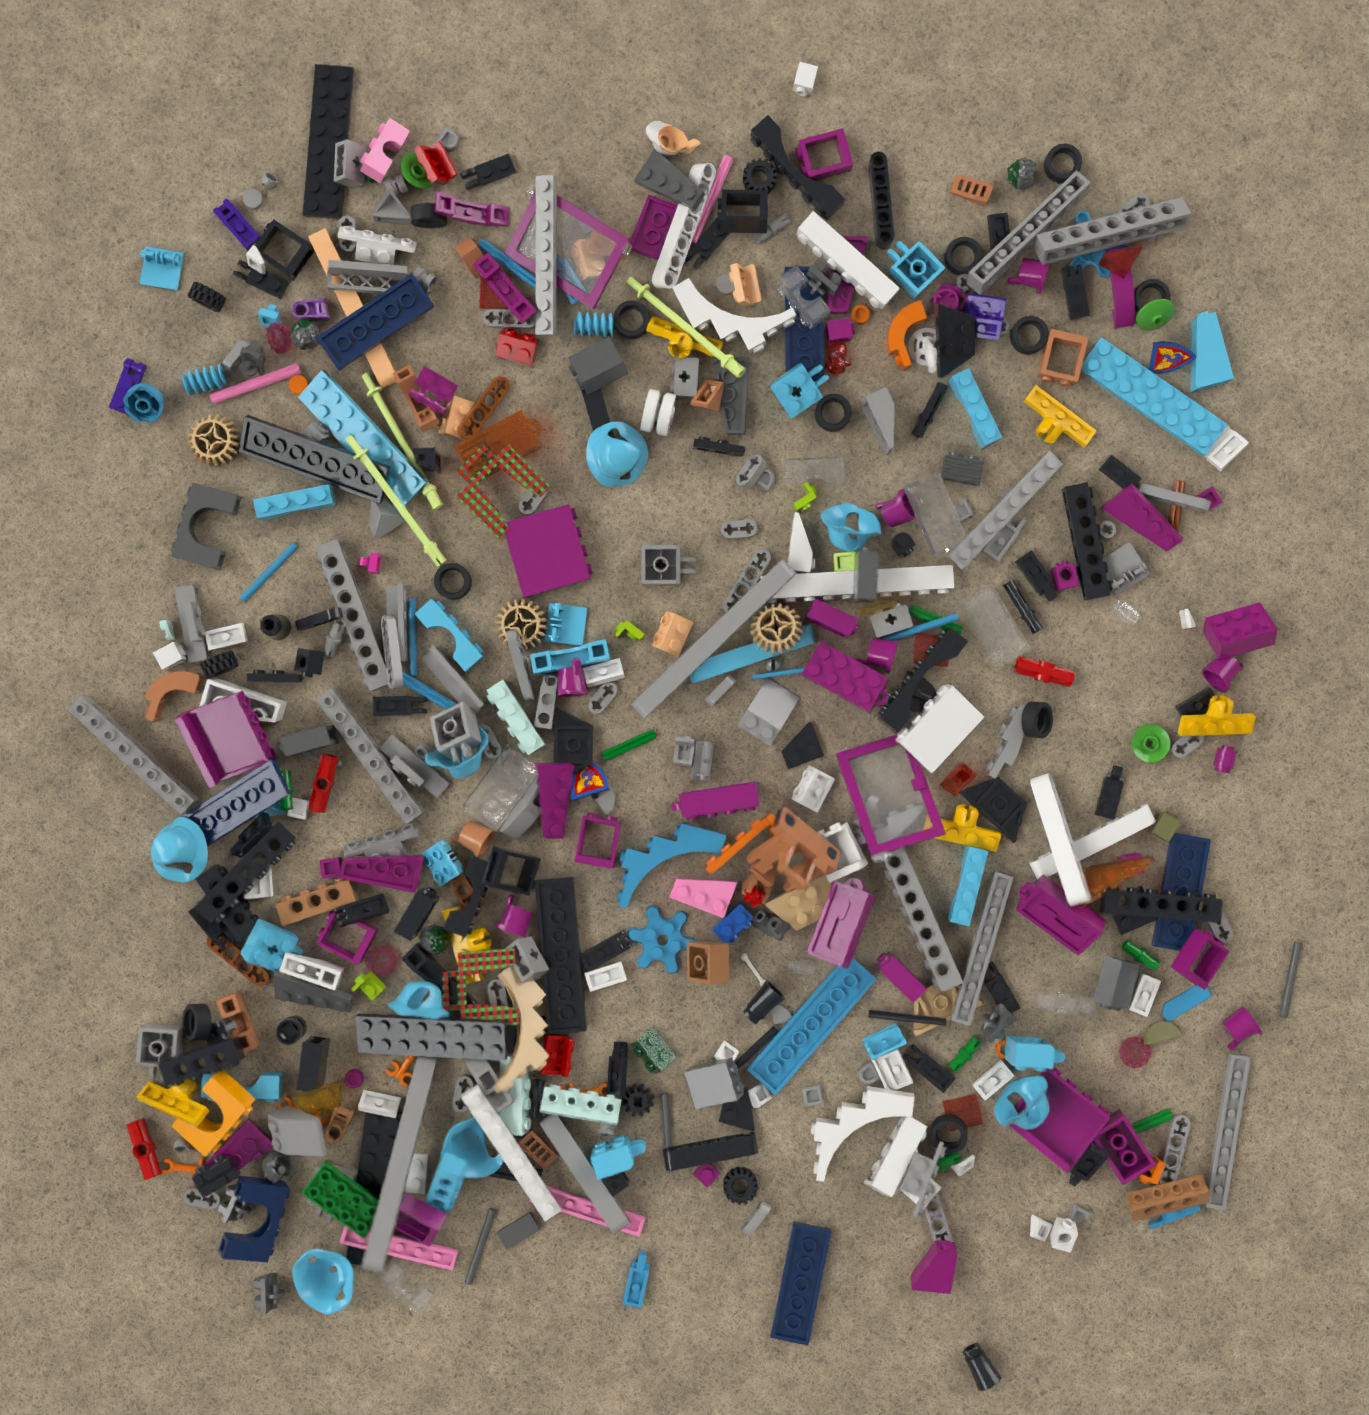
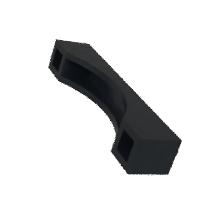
[750,115,845,220]
[877,627,968,734]
[401,942,493,1020]

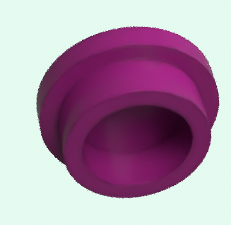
[344,1069,364,1089]

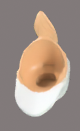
[646,121,700,155]

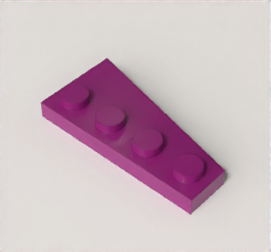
[339,855,424,893]

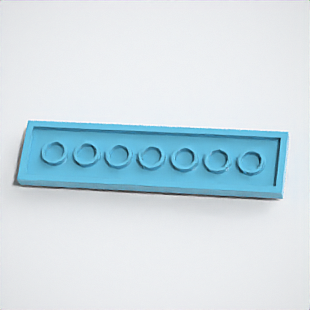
[1081,337,1228,457]
[298,370,429,507]

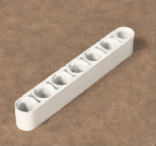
[652,163,716,289]
[1030,773,1091,906]
[1029,804,1156,880]

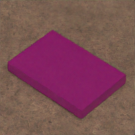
[628,195,678,260]

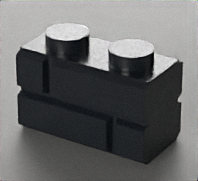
[192,1153,241,1198]

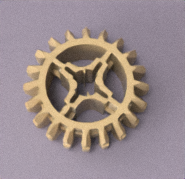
[187,414,240,466]
[495,599,547,651]
[750,603,803,655]

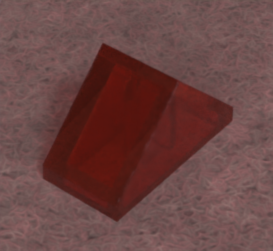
[1099,245,1142,278]
[940,762,977,797]

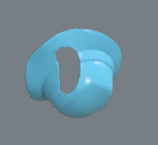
[586,421,648,488]
[821,503,881,552]
[425,727,488,779]
[151,817,208,883]
[386,981,450,1019]
[994,1075,1049,1129]
[441,1117,504,1178]
[293,1249,354,1314]

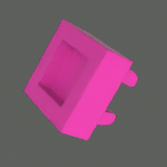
[360,552,381,574]

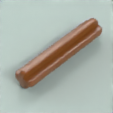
[1168,480,1186,532]

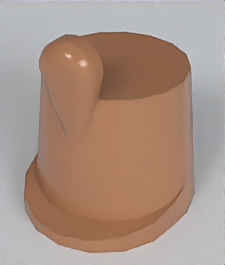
[453,820,495,859]

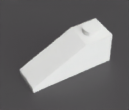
[787,512,816,574]
[279,952,345,990]

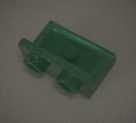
[630,1027,676,1074]

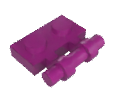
[408,366,458,414]

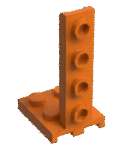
[704,813,799,873]

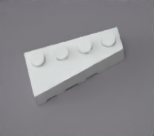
[864,1116,927,1197]

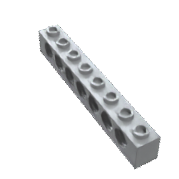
[966,170,1091,295]
[1034,197,1191,265]
[315,539,389,692]
[316,688,425,824]
[68,696,200,815]
[876,847,963,992]

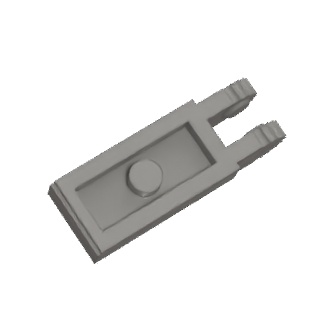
[981,513,1027,563]

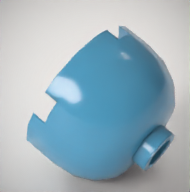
[123,383,164,423]

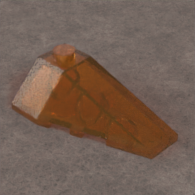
[1078,856,1154,908]

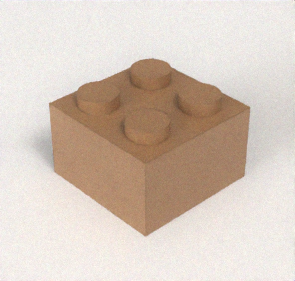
[687,940,730,985]

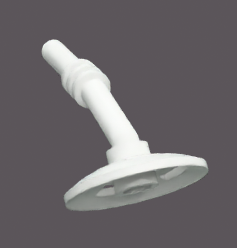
[908,328,937,373]

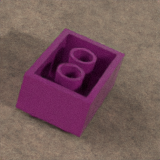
[1203,602,1278,660]
[1094,1109,1156,1185]

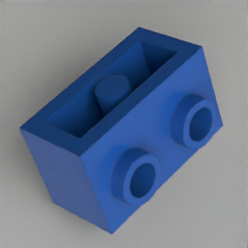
[712,902,754,943]

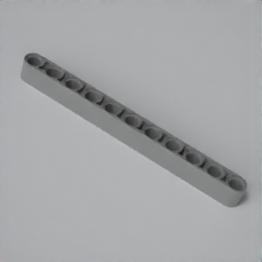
[631,559,796,719]
[362,1056,439,1273]

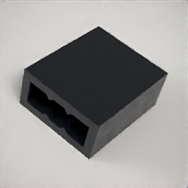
[296,1036,330,1094]

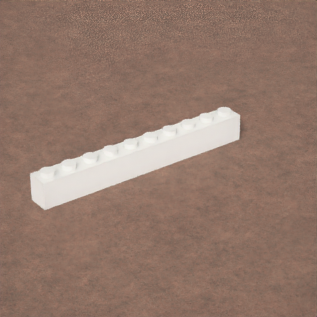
[760,565,954,604]

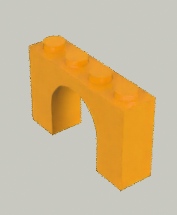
[171,1068,256,1157]

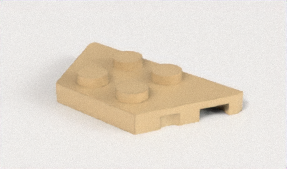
[764,873,831,931]
[913,984,983,1036]

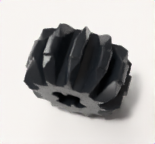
[622,1083,654,1117]

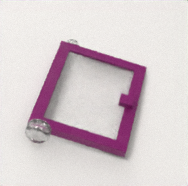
[504,182,632,309]
[836,735,946,863]

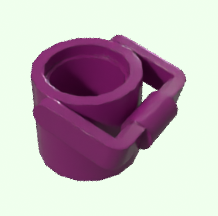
[932,282,968,311]

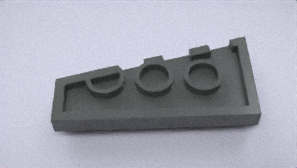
[634,149,705,211]
[711,357,750,435]
[273,969,353,1012]

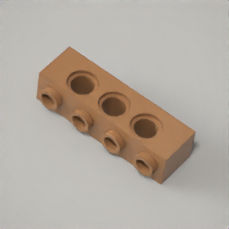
[275,878,359,926]
[1126,1174,1209,1221]

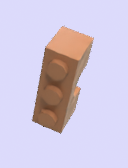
[216,990,260,1052]

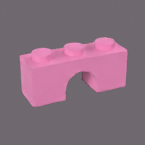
[360,118,410,183]

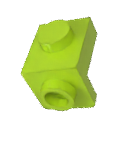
[793,481,817,512]

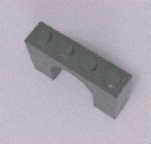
[171,483,242,570]

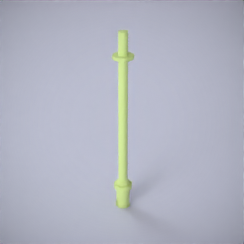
[627,277,746,378]
[362,373,444,510]
[345,435,447,567]

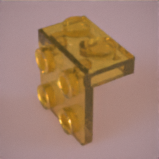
[292,1081,342,1115]

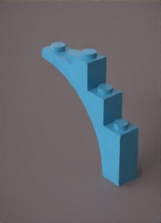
[617,822,726,908]

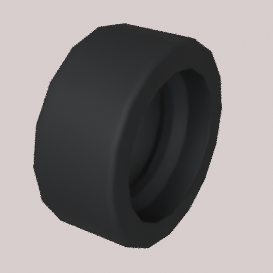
[1044,143,1082,184]
[410,203,448,228]
[944,237,982,276]
[1134,279,1171,314]
[613,300,650,339]
[1010,315,1049,355]
[815,393,852,432]
[434,563,472,600]
[1021,701,1053,738]
[182,1003,211,1041]
[930,1114,968,1154]

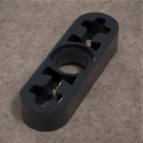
[295,607,343,631]

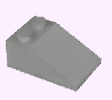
[861,387,895,456]
[737,677,799,746]
[268,1105,327,1156]

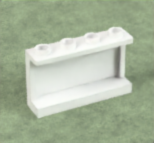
[895,684,984,773]

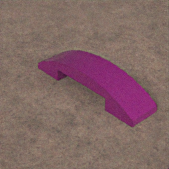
[435,192,509,227]
[1105,248,1135,328]
[473,253,537,324]

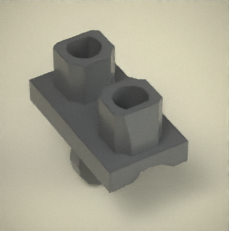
[807,261,842,297]
[240,342,266,377]
[752,910,791,942]
[980,1003,1016,1043]
[217,1185,252,1223]
[253,1273,285,1314]

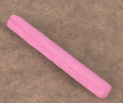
[691,155,733,245]
[210,363,302,404]

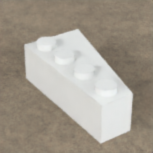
[200,677,287,722]

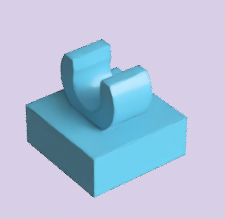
[258,304,281,330]

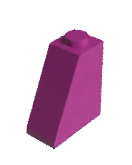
[910,1240,957,1294]

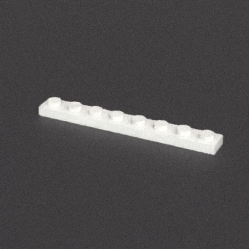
[461,1085,561,1221]

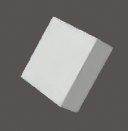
[287,797,310,820]

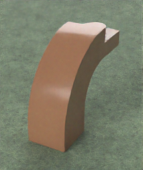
[393,365,440,432]
[144,671,205,722]

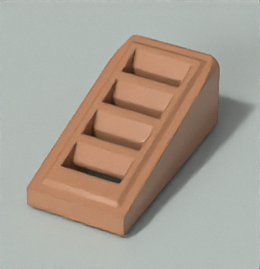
[949,175,994,207]
[518,1128,558,1169]

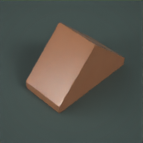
[454,237,483,279]
[691,379,724,412]

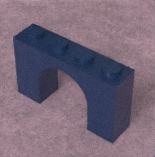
[218,1176,290,1263]

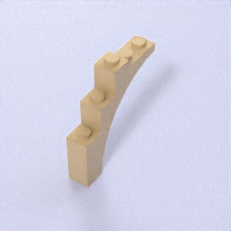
[492,963,549,1093]

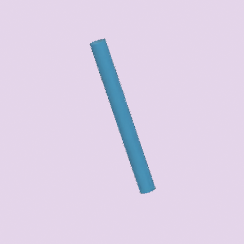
[240,542,299,602]
[408,599,417,676]
[883,613,959,641]

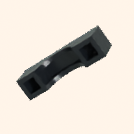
[443,856,488,937]

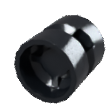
[276,1015,307,1045]

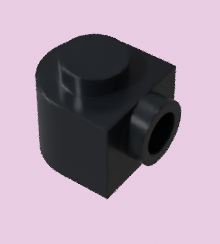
[891,532,916,557]

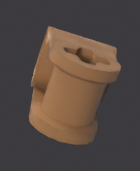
[325,1103,356,1143]

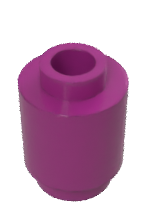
[1213,745,1237,774]

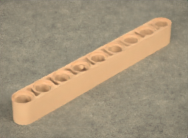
[308,228,396,389]

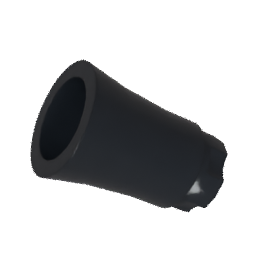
[260,614,291,640]
[743,980,785,1024]
[962,1342,1002,1391]

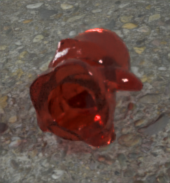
[825,341,852,374]

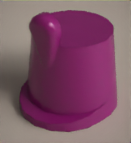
[1007,258,1049,294]
[875,488,918,527]
[856,638,898,674]
[1202,656,1243,693]
[557,658,589,697]
[494,894,532,938]
[1222,1006,1263,1051]

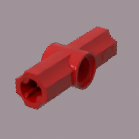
[1014,656,1075,687]
[308,753,339,813]
[126,1118,162,1180]

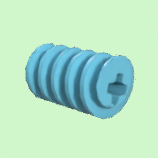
[574,311,614,338]
[182,364,227,395]

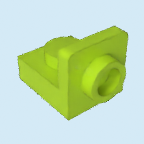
[833,552,857,572]
[615,620,645,641]
[351,971,386,1001]

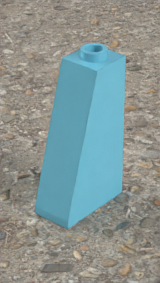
[1190,311,1234,392]

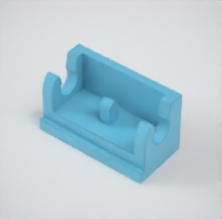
[862,1023,907,1060]

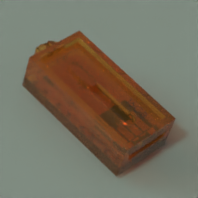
[454,410,542,482]

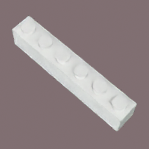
[796,211,900,310]

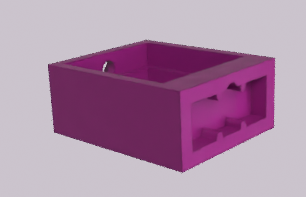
[795,128,853,181]
[805,599,859,639]
[575,813,621,869]
[317,910,379,965]
[1170,928,1230,990]
[876,952,927,1003]
[395,1193,447,1247]

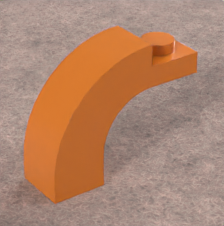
[886,300,927,371]

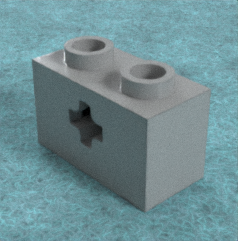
[334,139,366,187]
[670,357,699,400]
[868,603,913,638]
[506,937,549,983]

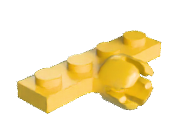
[646,316,724,359]
[1023,385,1096,447]
[1178,695,1256,736]
[922,804,1002,852]
[442,905,492,984]
[136,1078,209,1127]

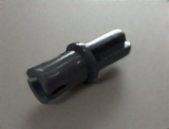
[530,1079,546,1119]

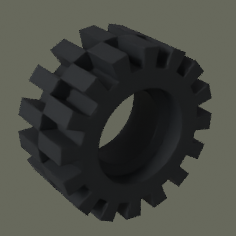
[742,158,777,194]
[187,281,226,313]
[200,651,239,679]
[723,1166,758,1205]

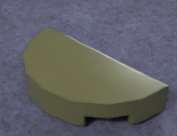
[1144,1021,1182,1045]

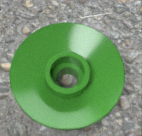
[400,153,434,188]
[1136,299,1175,330]
[1131,724,1170,763]

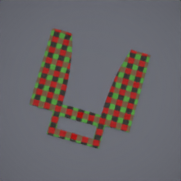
[456,444,551,539]
[442,948,519,1025]

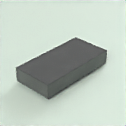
[497,1212,540,1250]

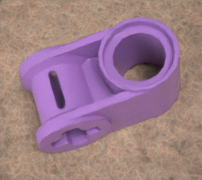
[292,298,331,322]

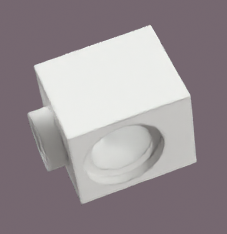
[793,62,818,96]
[153,642,188,670]
[1050,1217,1078,1253]

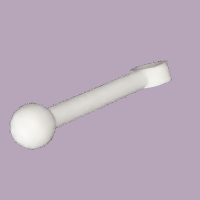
[741,953,766,987]

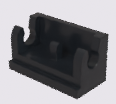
[413,447,441,473]
[1099,455,1142,489]

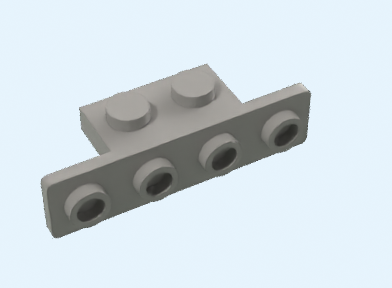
[175,585,208,663]
[380,735,450,798]
[344,823,419,858]
[901,1140,946,1218]

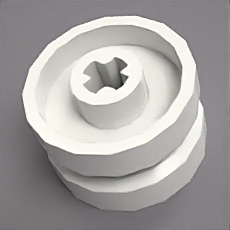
[641,389,676,437]

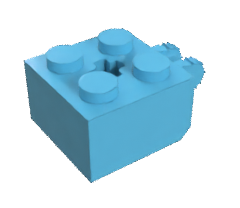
[887,241,945,301]
[769,363,830,419]
[240,919,304,971]
[1005,1035,1066,1071]
[590,1135,646,1180]

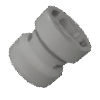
[384,174,409,197]
[413,267,437,293]

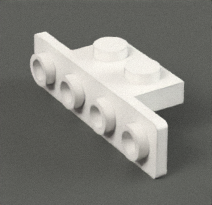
[338,226,417,265]

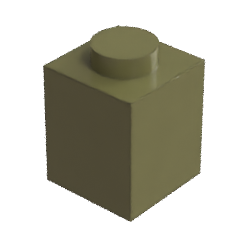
[1148,811,1181,842]

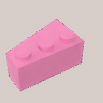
[669,877,737,918]

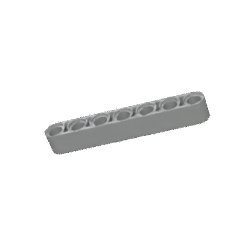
[540,1114,631,1235]

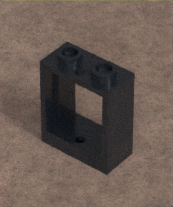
[717,189,768,233]
[253,219,315,281]
[482,846,541,896]
[393,887,439,941]

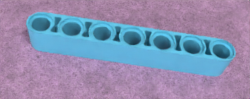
[689,624,817,684]

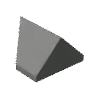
[372,188,411,224]
[370,499,406,540]

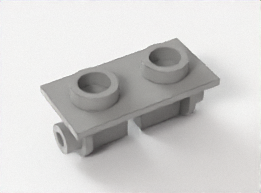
[691,741,714,781]

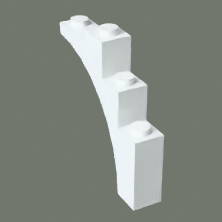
[672,278,797,353]
[811,1086,914,1182]

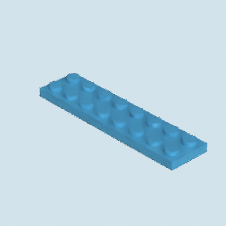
[746,958,877,1095]

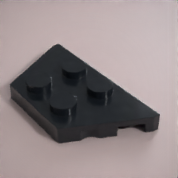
[935,303,975,378]
[554,708,593,774]
[959,777,1027,843]

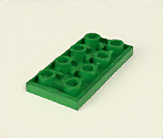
[301,1160,380,1239]

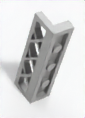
[327,260,407,294]
[386,584,408,662]
[422,646,486,714]

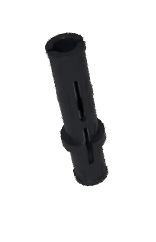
[911,382,948,438]
[1003,579,1043,634]

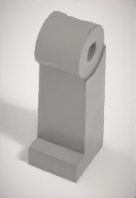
[534,674,558,731]

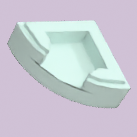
[159,620,175,641]

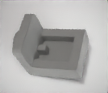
[301,421,333,442]
[673,736,695,767]

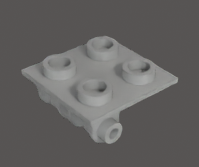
[1103,542,1150,595]

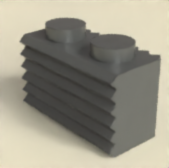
[940,452,984,486]

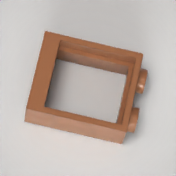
[1037,329,1088,388]

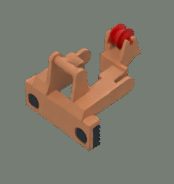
[742,807,841,907]

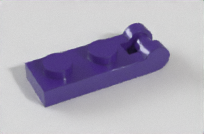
[212,198,261,251]
[109,358,147,415]

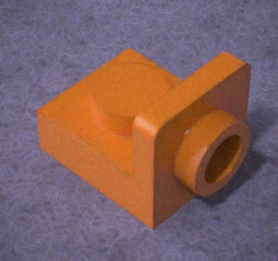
[1138,1156,1166,1185]

